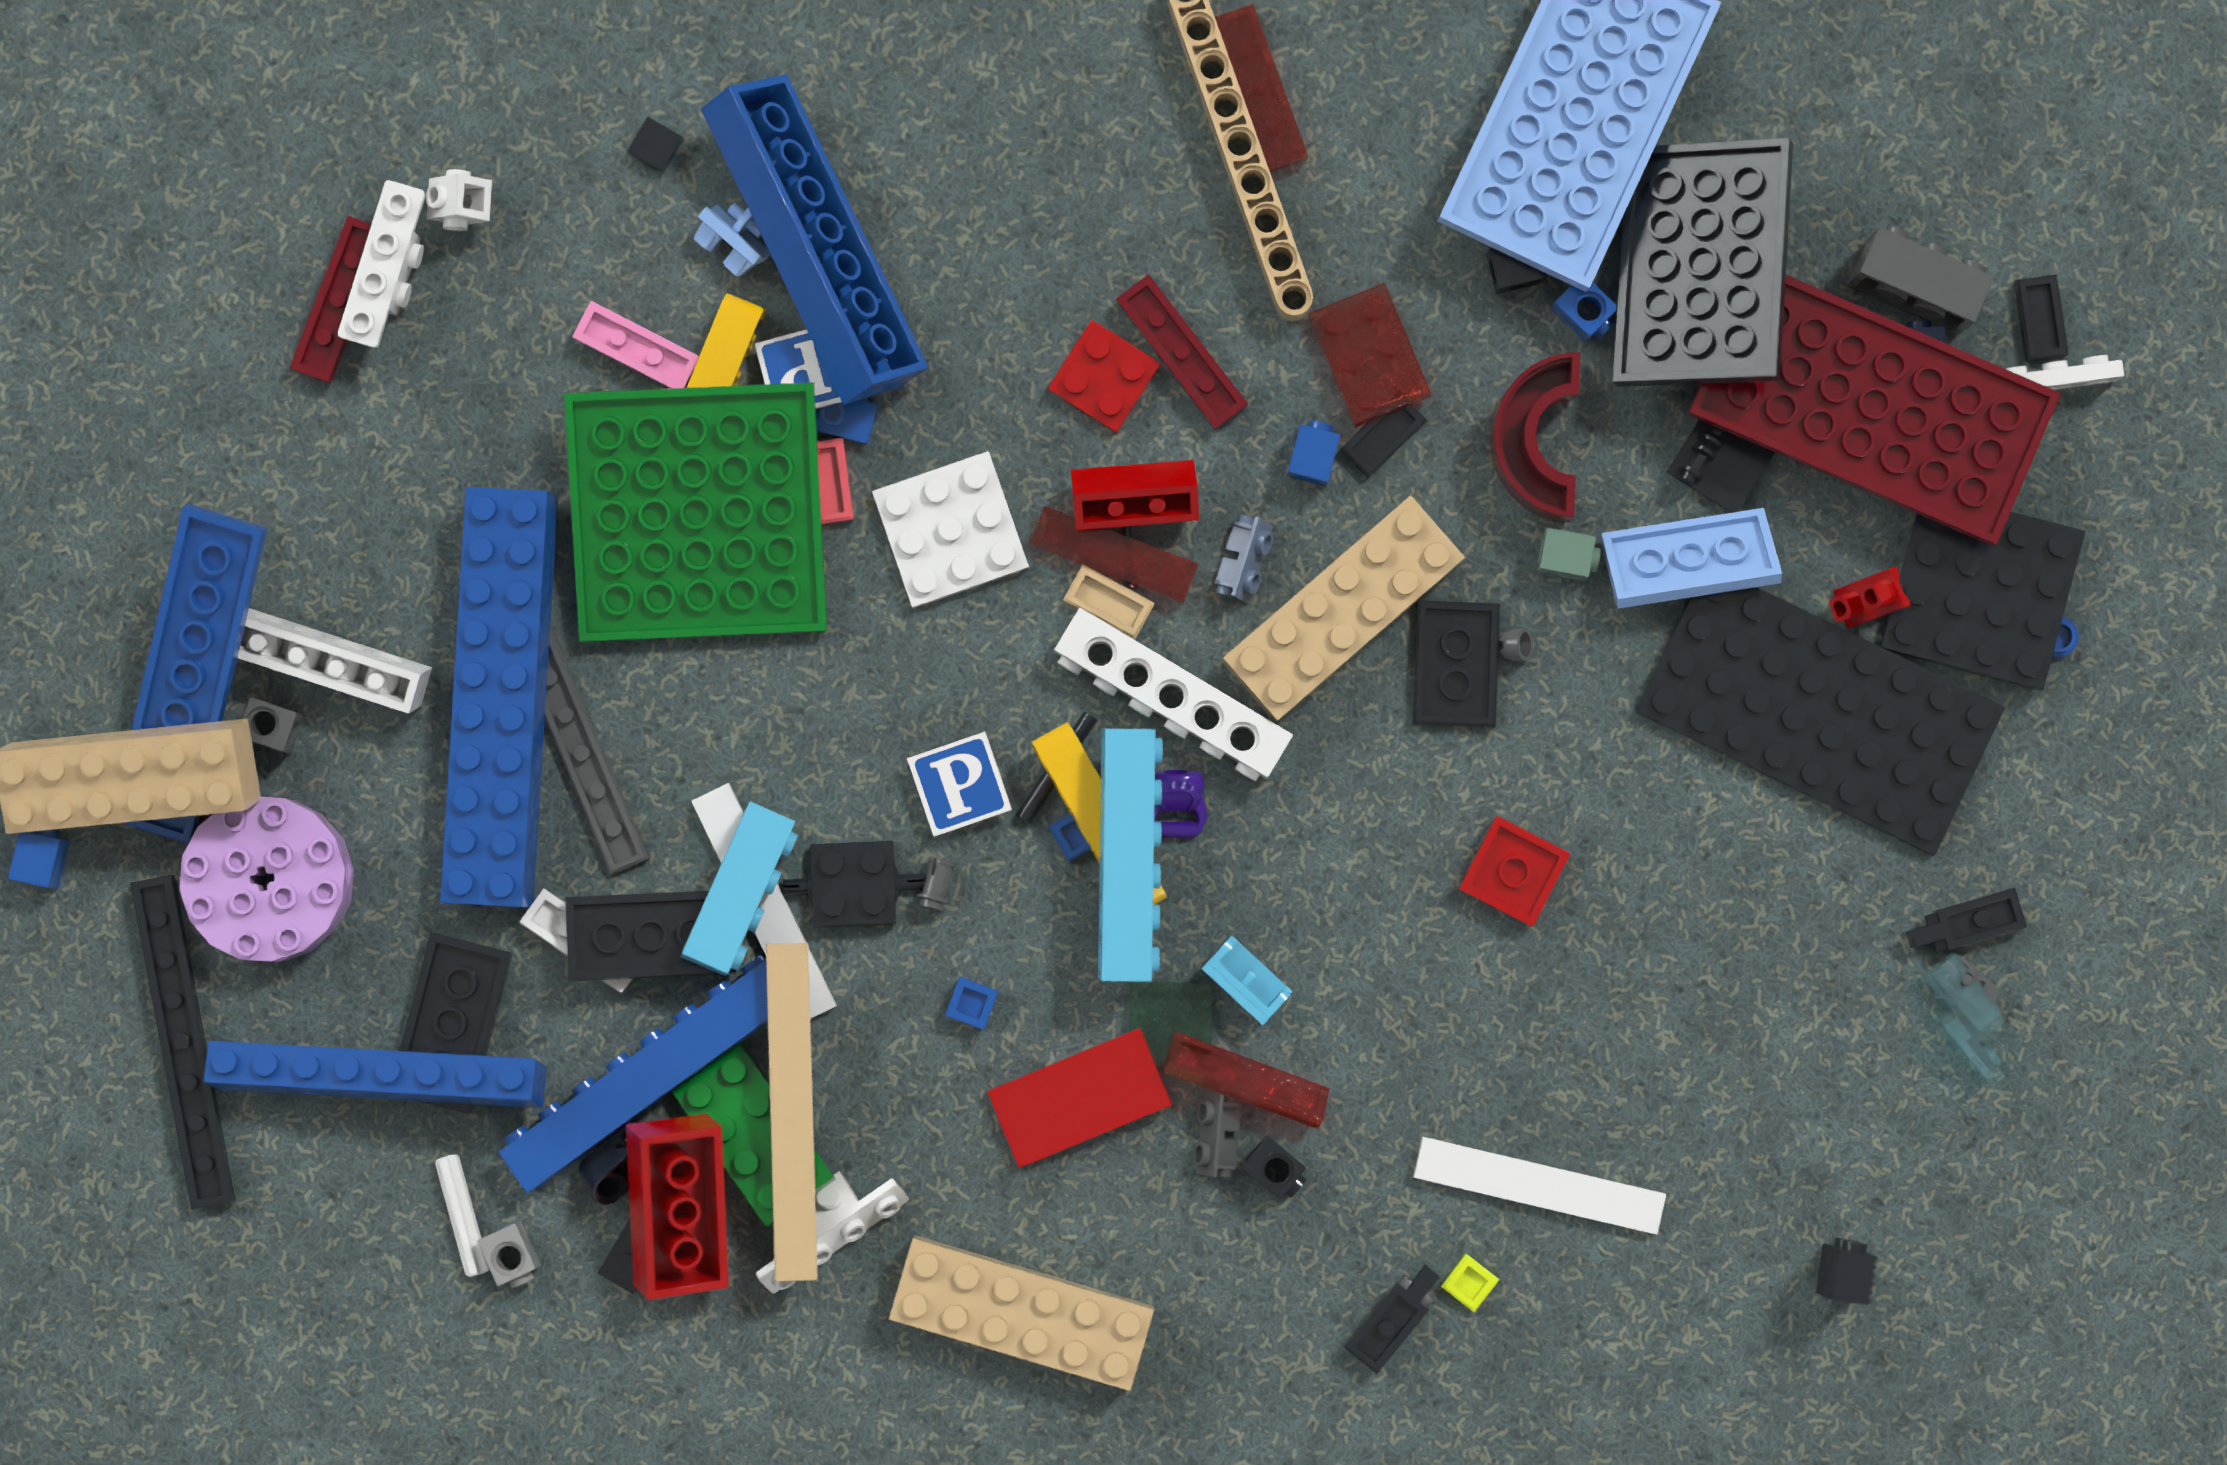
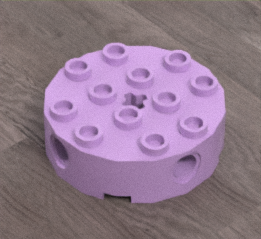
[179,797,354,962]

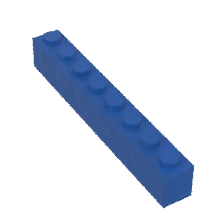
[499,955,768,1193]
[204,1041,547,1108]

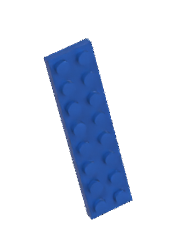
[123,504,268,844]

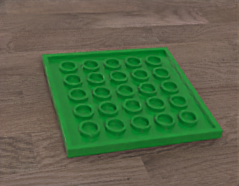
[564,382,828,642]

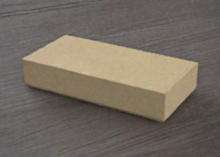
[1063,564,1155,640]

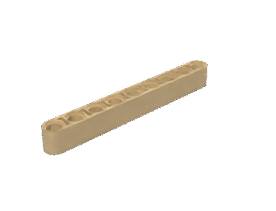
[1167,0,1313,321]

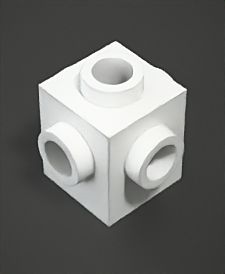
[426,169,492,231]

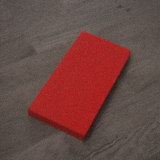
[987,1027,1173,1168]

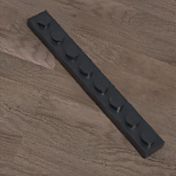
[130,875,236,1209]

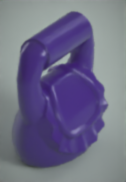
[1154,770,1207,838]

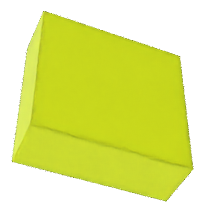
[1440,1253,1499,1312]

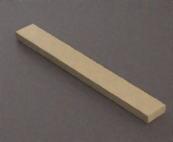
[766,943,818,1282]

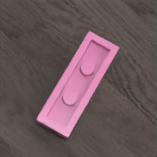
[572,301,699,388]

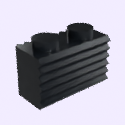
[1816,1237,1878,1305]

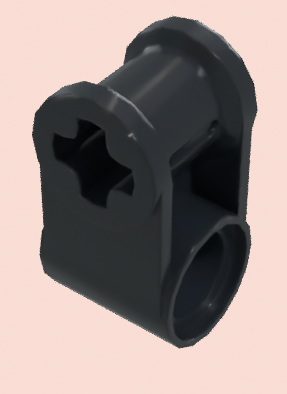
[579,1125,629,1205]

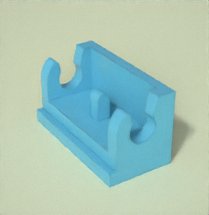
[1201,935,1293,1025]

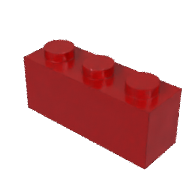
[1071,460,1199,530]

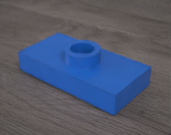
[816,400,878,445]

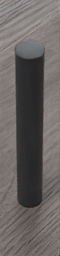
[1016,712,1098,824]

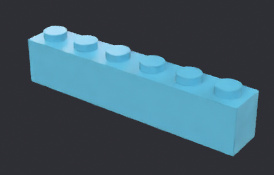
[1098,729,1163,981]

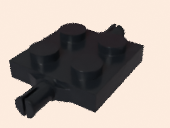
[783,841,924,928]

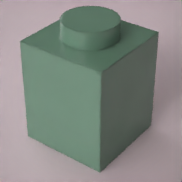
[1536,527,1601,581]

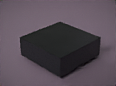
[627,117,684,174]

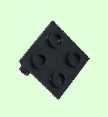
[1666,420,1775,513]

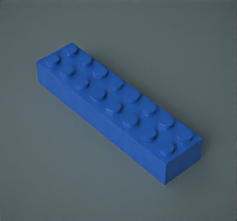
[701,74,929,405]

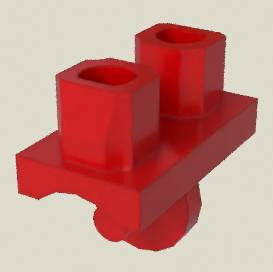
[1829,566,1911,629]

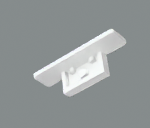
[338,180,426,348]
[756,1171,909,1293]

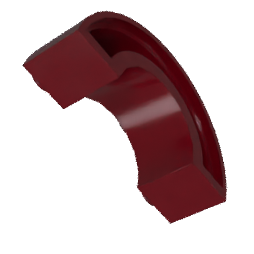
[1490,352,1581,523]

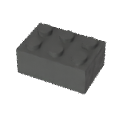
[1846,226,1995,335]

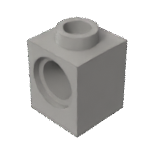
[477,1221,541,1289]

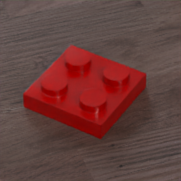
[1048,319,1161,434]
[1458,815,1571,927]

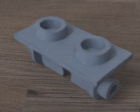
[1215,515,1273,604]

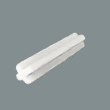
[435,1154,489,1277]

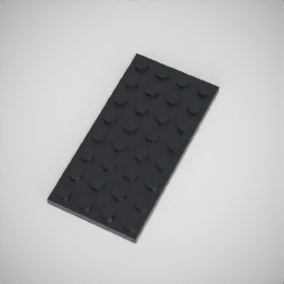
[1635,587,2005,856]

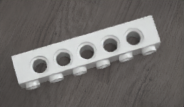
[1054,607,1293,781]
[237,608,432,714]

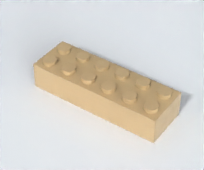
[1222,495,1465,723]
[0,719,261,834]
[889,1235,1154,1391]

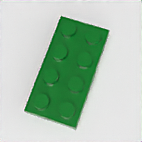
[672,1043,836,1228]

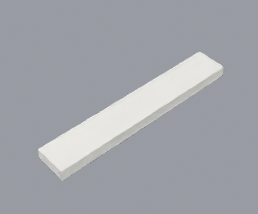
[691,783,837,1019]
[1413,1136,1666,1235]

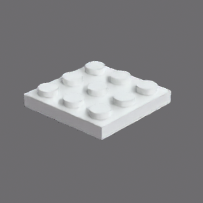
[872,451,1029,608]

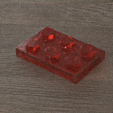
[1308,283,1431,427]

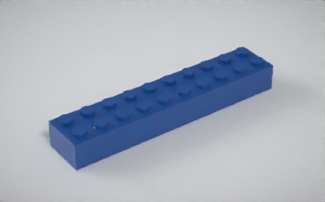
[440,487,558,907]

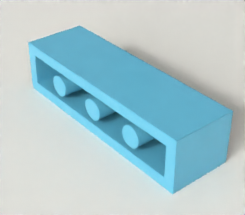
[680,801,798,977]

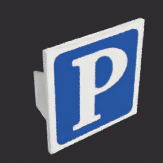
[755,329,842,409]
[907,732,1012,837]

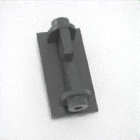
[1193,1091,1242,1178]

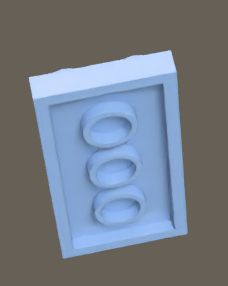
[1601,508,1782,609]

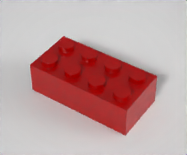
[626,1113,729,1300]

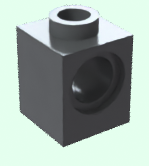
[235,697,305,754]

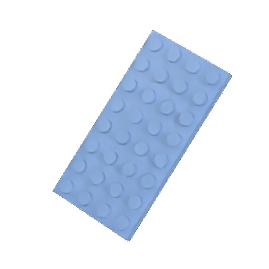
[1437,0,1721,292]

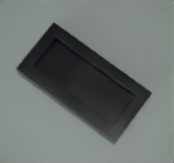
[2014,274,2069,362]
[1340,391,1427,479]

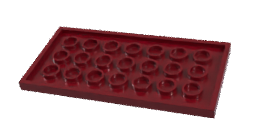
[1688,275,2061,546]

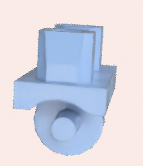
[694,203,771,277]

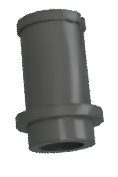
[917,857,955,912]

